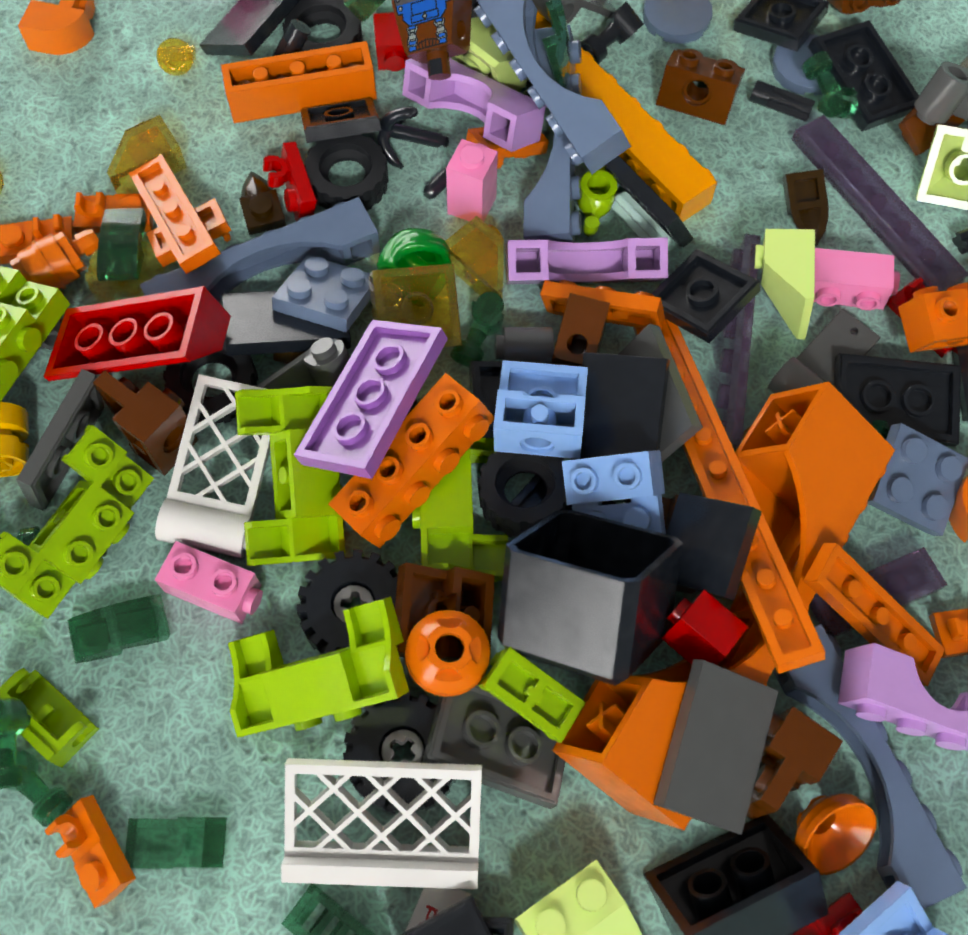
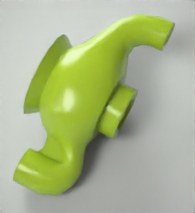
[577,167,618,237]

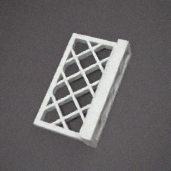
[281,758,482,890]

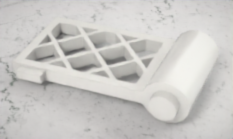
[155,374,270,558]

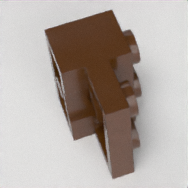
[656,49,746,125]
[93,371,198,476]
[395,562,495,664]
[747,706,843,819]

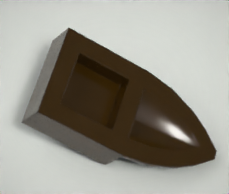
[782,169,829,246]
[239,171,286,235]

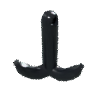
[377,106,449,170]

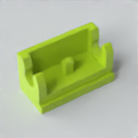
[477,647,586,743]
[0,668,99,768]

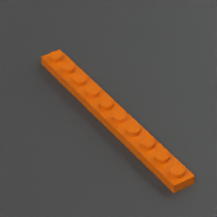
[633,319,825,674]

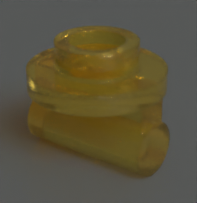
[157,38,196,76]

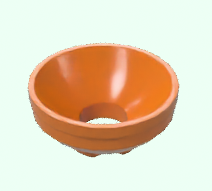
[405,610,490,697]
[795,793,876,875]

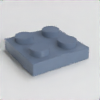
[272,255,379,332]
[868,423,968,536]

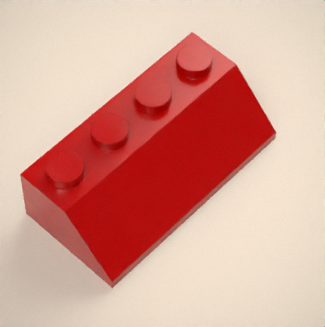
[43,286,231,381]

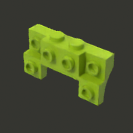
[0,266,70,402]
[235,386,346,566]
[0,425,154,619]
[412,438,508,582]
[228,597,410,738]

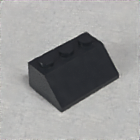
[643,814,829,935]

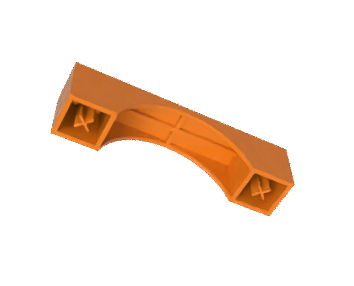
[552,381,895,831]

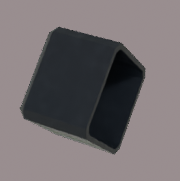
[498,510,683,686]

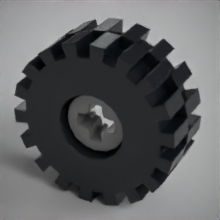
[297,549,398,654]
[343,691,457,815]

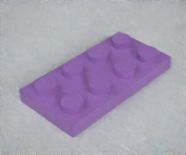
[294,320,448,479]

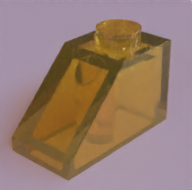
[107,115,187,194]
[445,216,504,311]

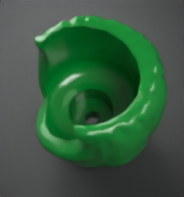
[377,228,452,307]

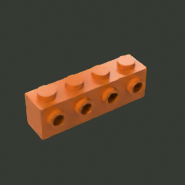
[221,41,377,123]
[898,282,968,353]
[328,372,494,549]

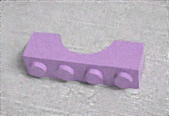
[402,58,546,152]
[506,237,668,285]
[838,643,968,751]

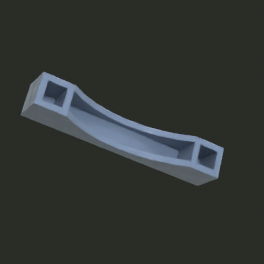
[473,0,631,174]
[523,25,582,243]
[140,197,381,302]
[773,624,967,909]

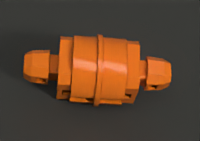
[9,230,102,290]

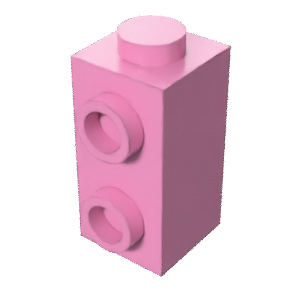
[446,139,498,226]
[814,248,900,310]
[155,541,263,624]

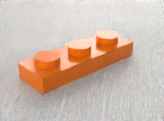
[540,280,665,330]

